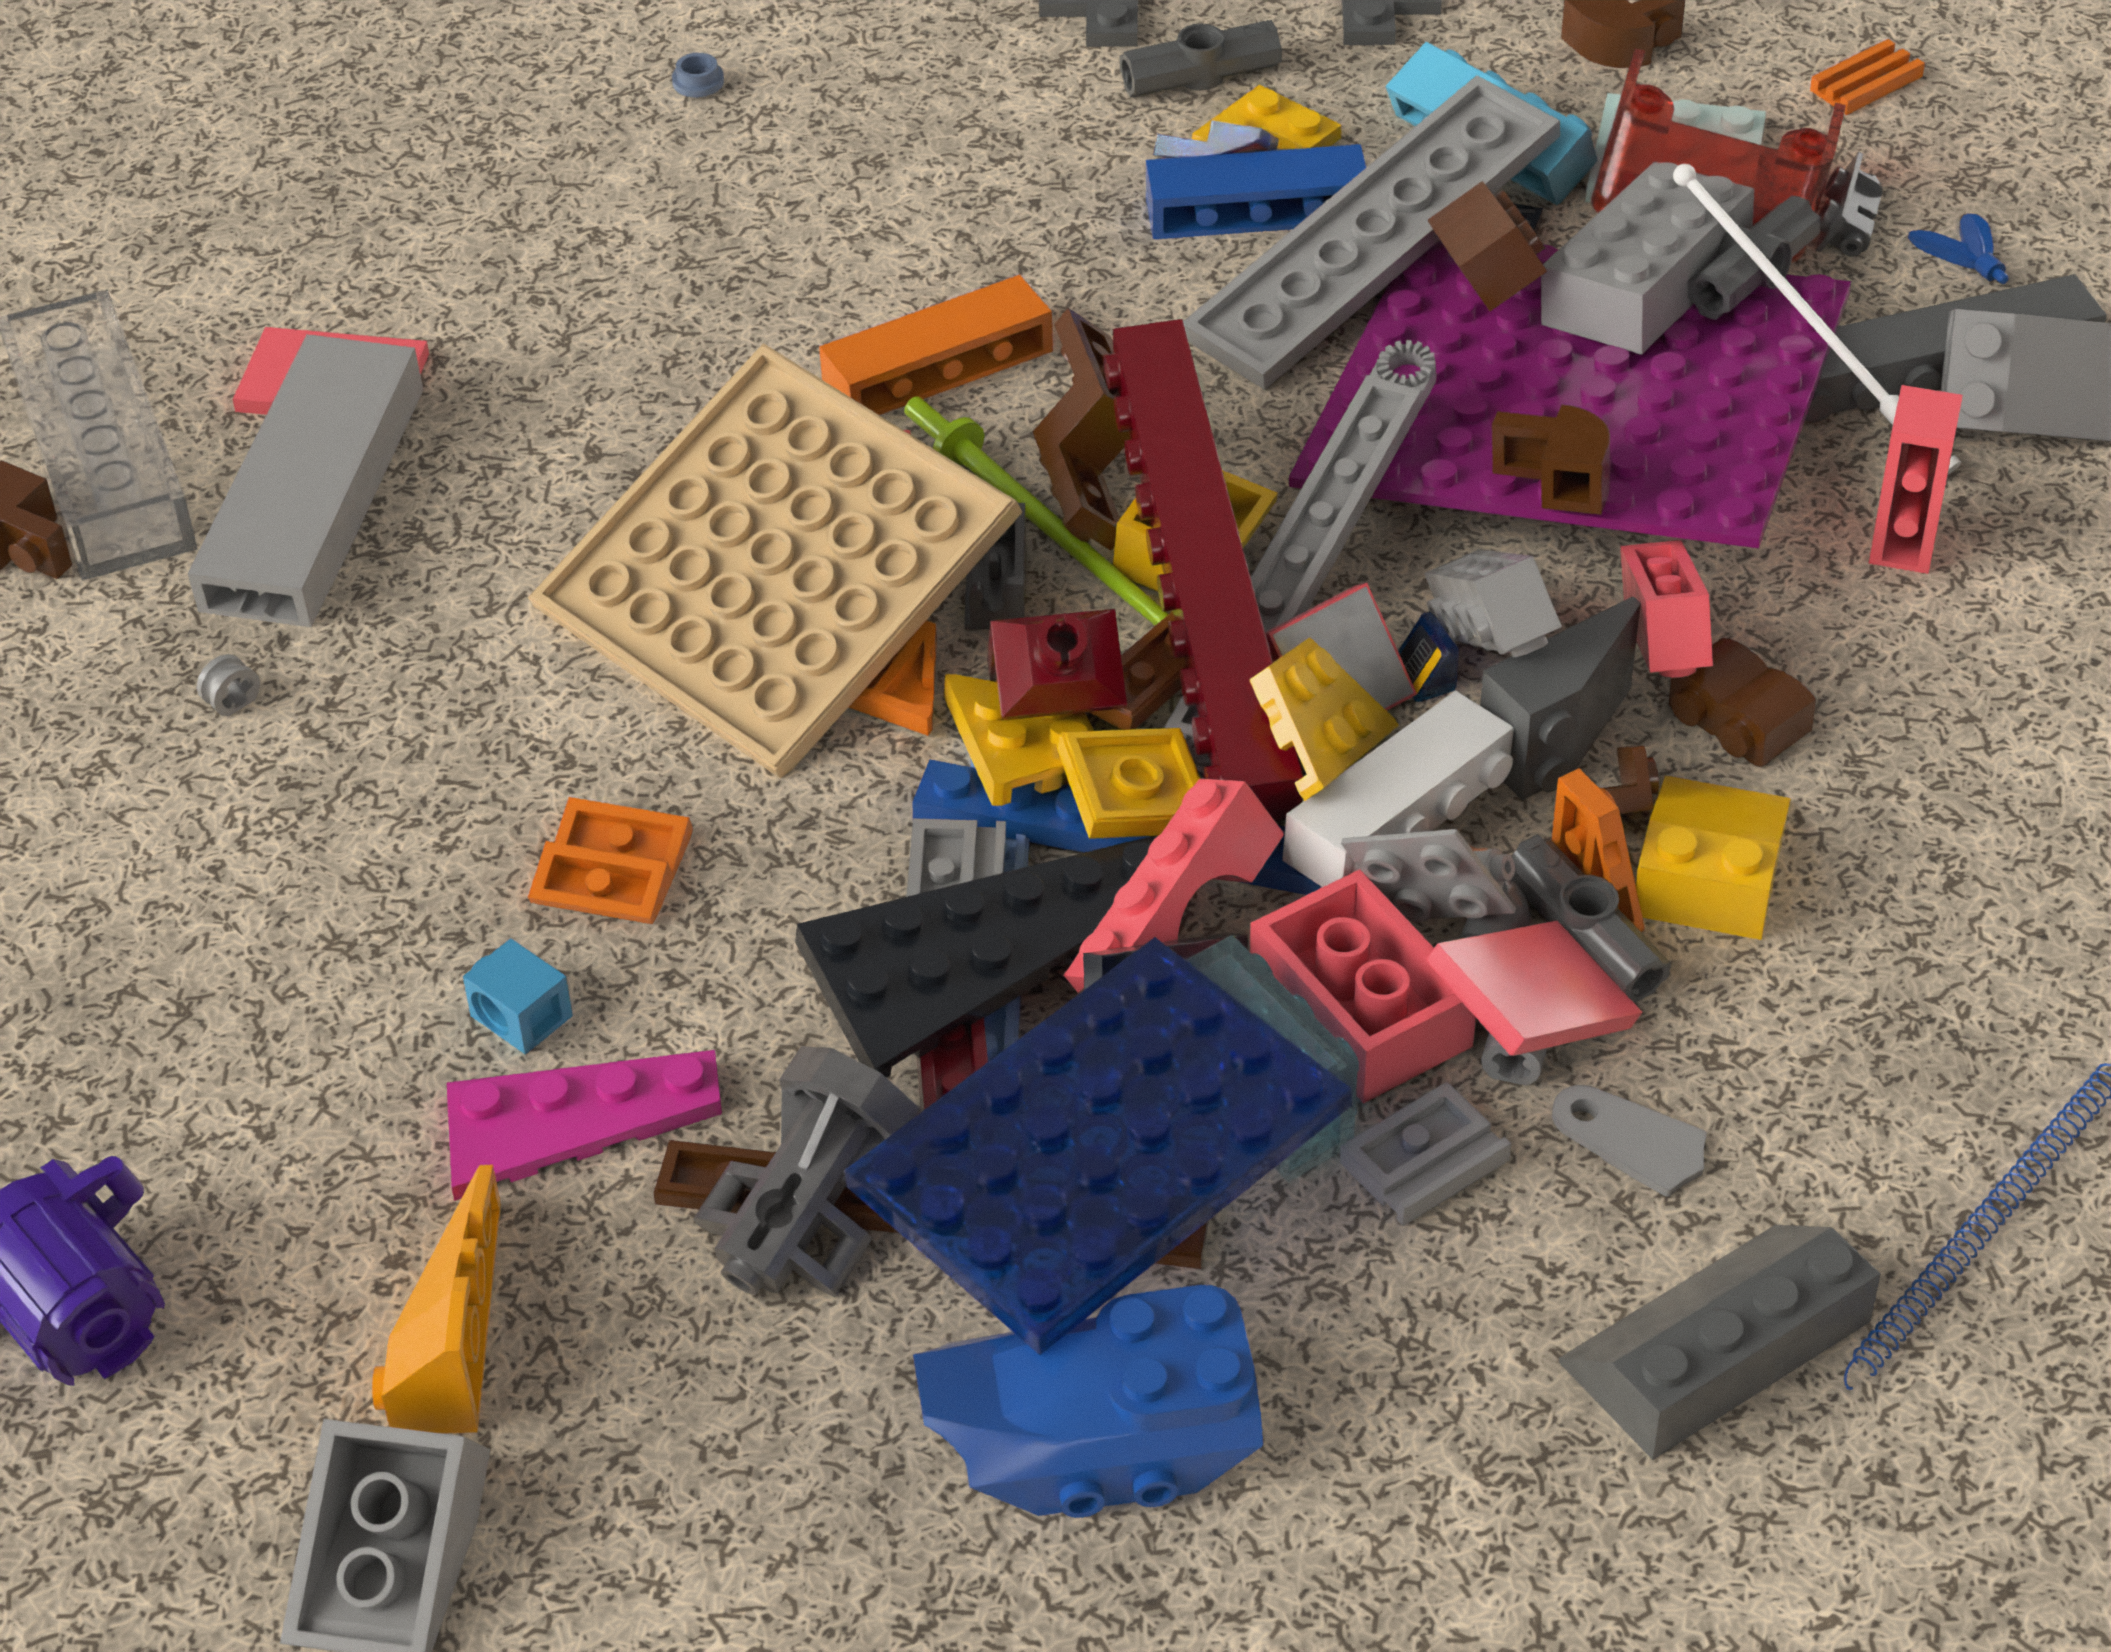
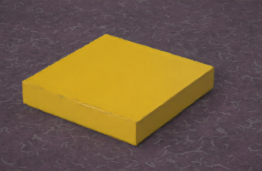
[1057,728,1201,839]

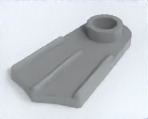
[1552,1085,1707,1197]

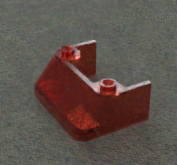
[1591,48,1846,263]

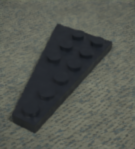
[795,836,1157,1078]

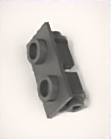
[1815,151,1883,257]

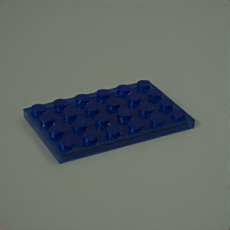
[844,937,1352,1355]

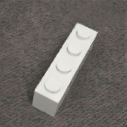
[1283,690,1514,887]

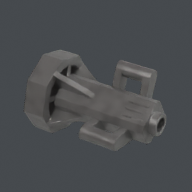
[693,1046,924,1297]

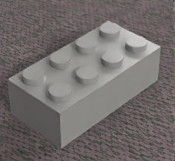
[1541,161,1754,354]

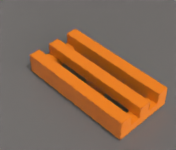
[1810,39,1925,115]

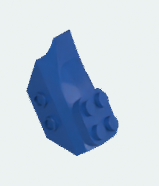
[913,1285,1264,1518]

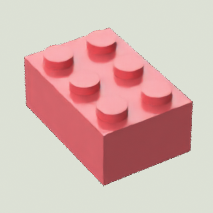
[1249,869,1476,1104]

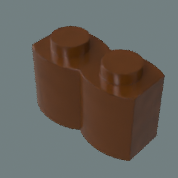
[1668,638,1816,767]

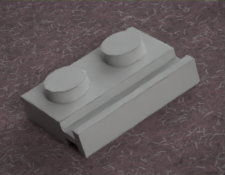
[906,818,1006,897]
[1340,1082,1511,1226]

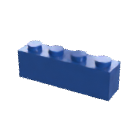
[1146,144,1366,240]

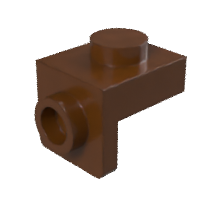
[1604,745,1659,825]

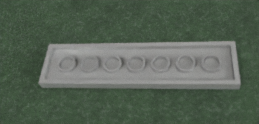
[1183,75,1560,390]

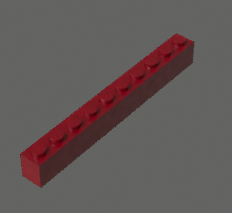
[1104,319,1303,821]

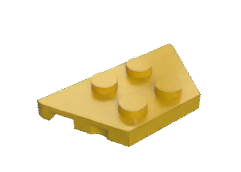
[1250,637,1399,801]
[943,674,1094,806]

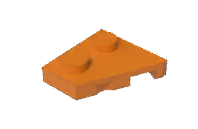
[848,620,937,736]
[1551,768,1645,932]

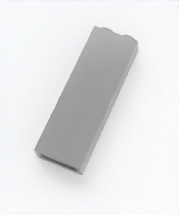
[188,334,423,627]

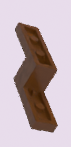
[1032,308,1130,551]

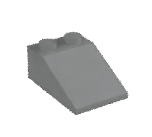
[1941,309,2111,441]
[280,1419,490,1652]

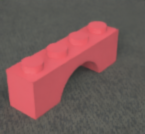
[1064,779,1284,1021]

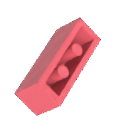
[1869,385,1963,574]
[1620,540,1713,678]

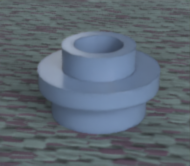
[672,52,724,97]

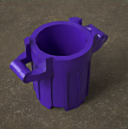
[0,1156,165,1386]

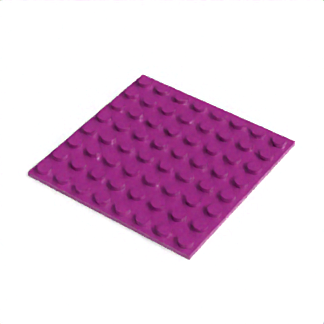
[1288,240,1851,549]

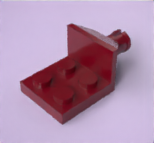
[987,609,1127,721]

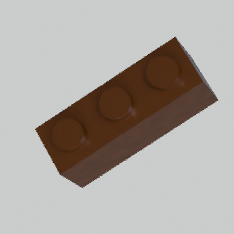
[1427,181,1547,311]

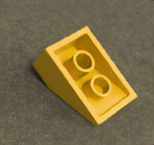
[1636,775,1791,940]

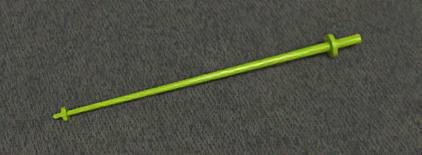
[904,396,1346,771]

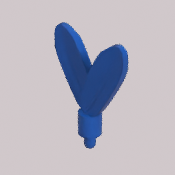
[1908,214,2009,284]

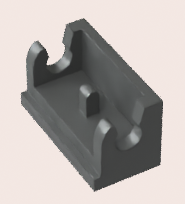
[964,503,1027,630]

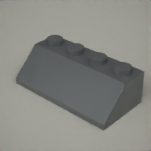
[1559,1225,1881,1460]

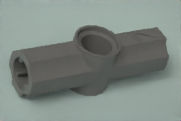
[1120,20,1282,98]
[1688,195,1820,320]
[1510,834,1671,1003]

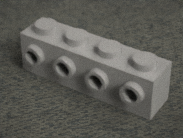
[1424,549,1562,658]

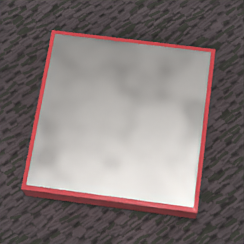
[1265,583,1417,711]

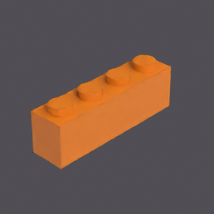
[819,275,1053,415]

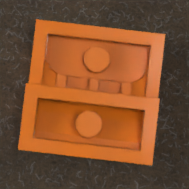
[528,797,693,924]

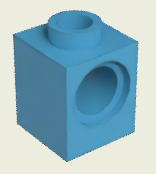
[463,938,573,1055]

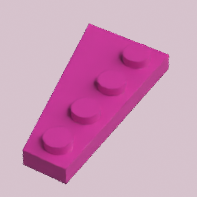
[447,1050,722,1201]

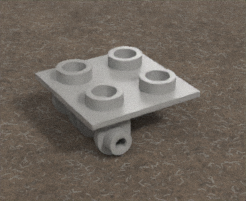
[1341,829,1516,922]

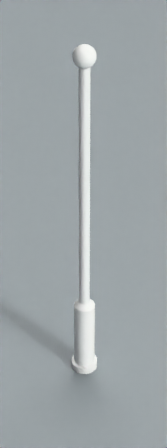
[1673,164,1961,475]

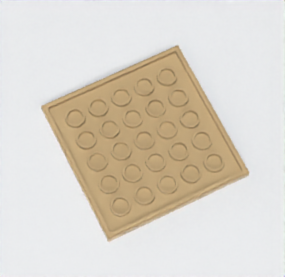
[528,343,1022,779]

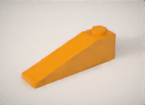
[372,1165,501,1434]

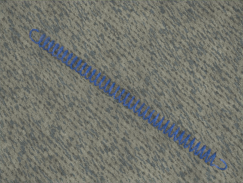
[1844,1063,2111,1390]

